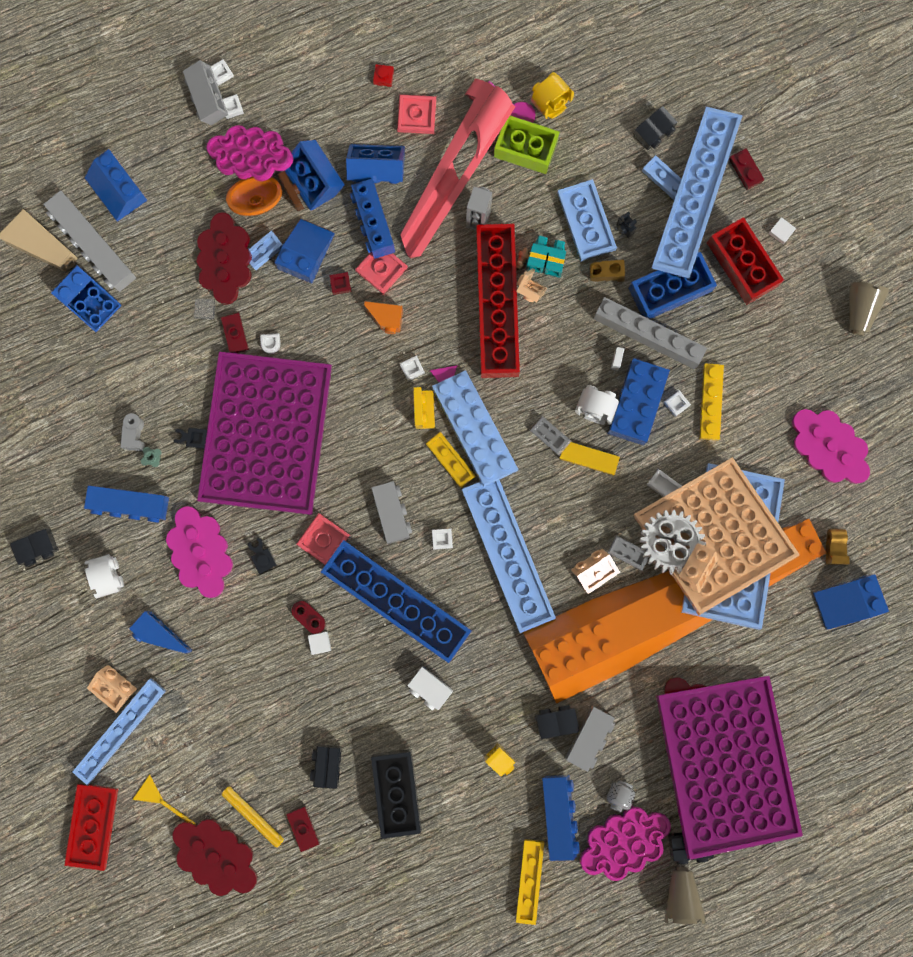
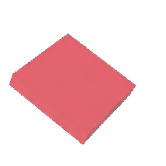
[397,95,436,134]
[355,252,408,295]
[296,513,350,565]

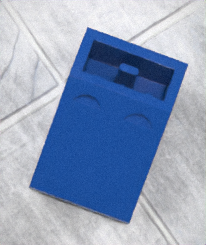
[51,265,122,332]

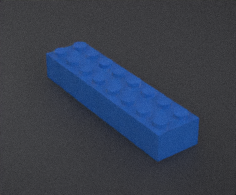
[321,540,472,663]

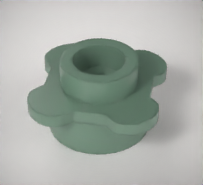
[141,447,162,467]

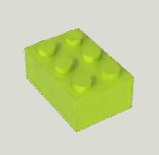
[494,116,560,174]

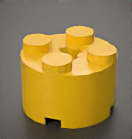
[531,72,574,119]

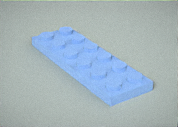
[432,370,518,487]

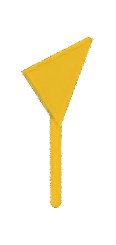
[133,775,196,824]

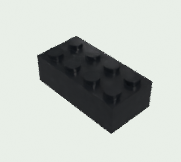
[371,749,422,839]

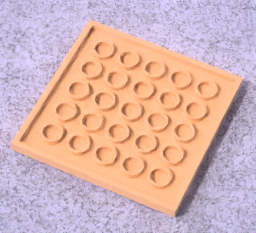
[634,457,800,616]

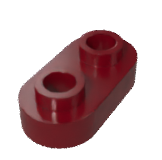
[292,601,326,634]

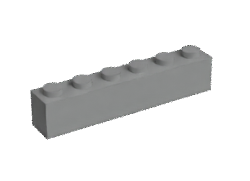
[43,190,136,292]
[594,297,707,369]

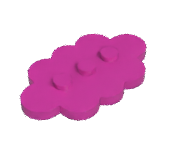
[206,125,293,181]
[792,409,870,484]
[166,506,233,598]
[580,806,671,881]

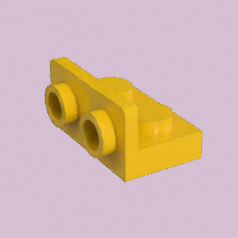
[414,387,435,429]

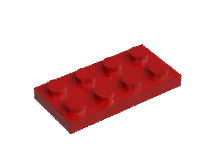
[64,784,119,871]

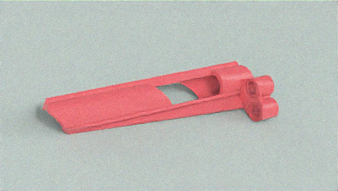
[400,78,515,259]

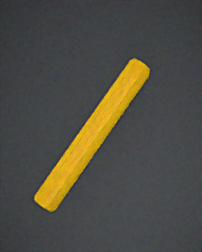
[221,786,284,848]

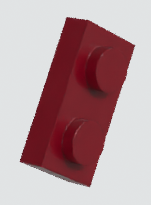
[729,148,765,190]

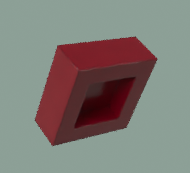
[329,272,352,295]

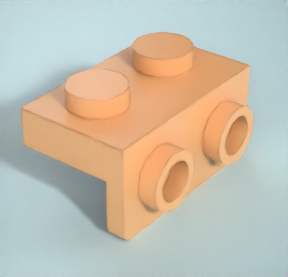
[516,268,547,303]

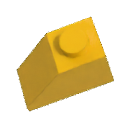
[484,743,515,776]

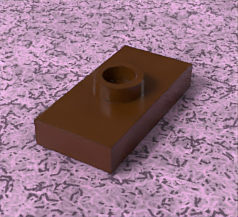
[278,171,304,211]

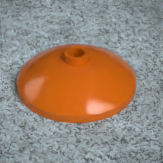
[226,177,282,216]

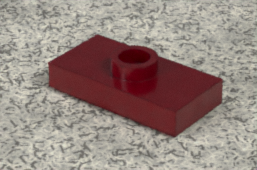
[221,313,249,353]
[286,806,320,852]

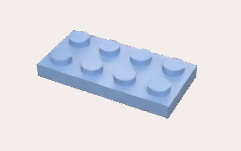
[557,179,617,261]

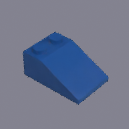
[275,219,335,284]
[813,574,889,630]

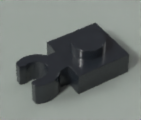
[616,211,637,238]
[174,428,207,449]
[248,538,277,574]

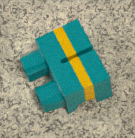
[526,236,566,278]

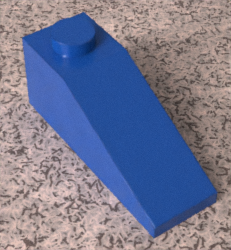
[129,611,192,653]

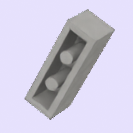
[183,60,228,125]
[466,187,492,230]
[371,481,412,544]
[565,705,615,772]

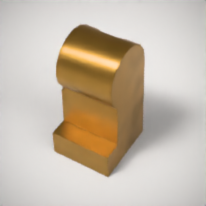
[589,260,625,282]
[826,529,850,565]

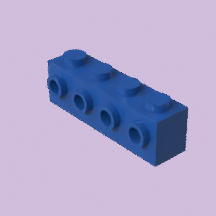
[350,179,395,259]
[84,486,169,523]
[542,775,579,861]

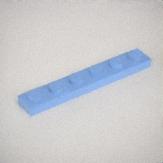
[72,678,166,785]

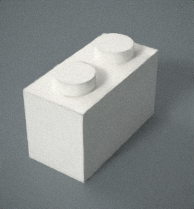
[408,666,453,710]

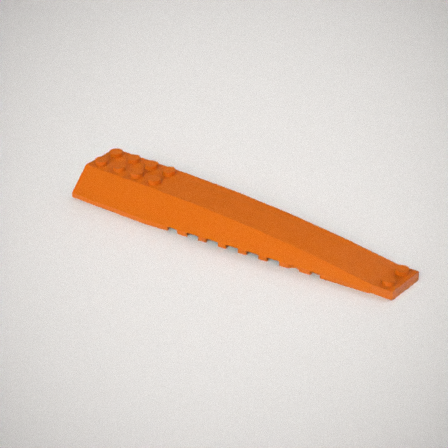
[523,519,827,704]

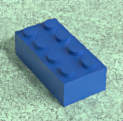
[628,252,717,319]
[607,358,670,446]

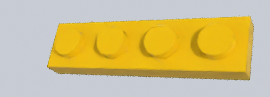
[699,363,724,441]
[515,839,544,925]

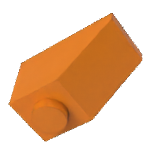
[364,301,403,334]

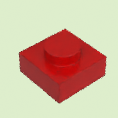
[373,64,394,87]

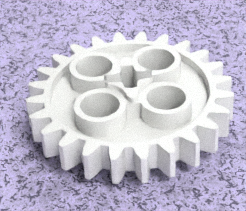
[639,510,706,575]

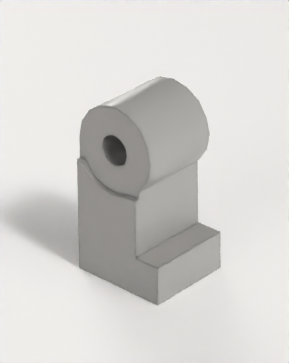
[121,413,145,451]

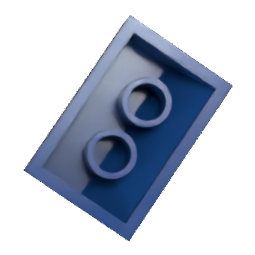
[285,140,345,211]
[346,144,405,184]
[85,149,147,222]

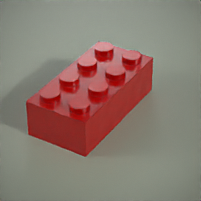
[707,217,784,305]

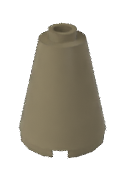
[849,282,890,336]
[664,867,706,924]

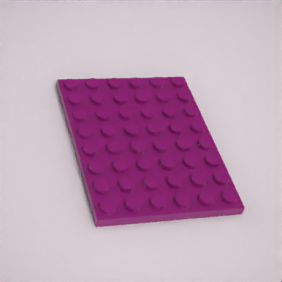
[197,352,332,515]
[656,676,803,860]

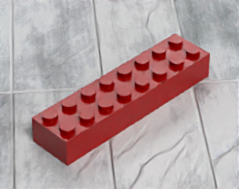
[476,224,520,378]

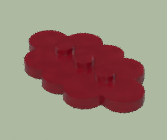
[197,212,252,305]
[172,819,258,896]

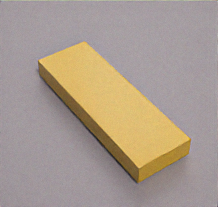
[426,432,476,488]
[559,442,620,476]

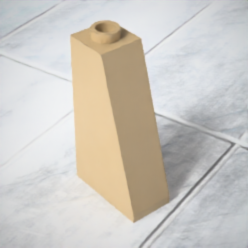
[0,209,78,272]

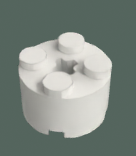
[575,385,619,425]
[85,554,124,599]

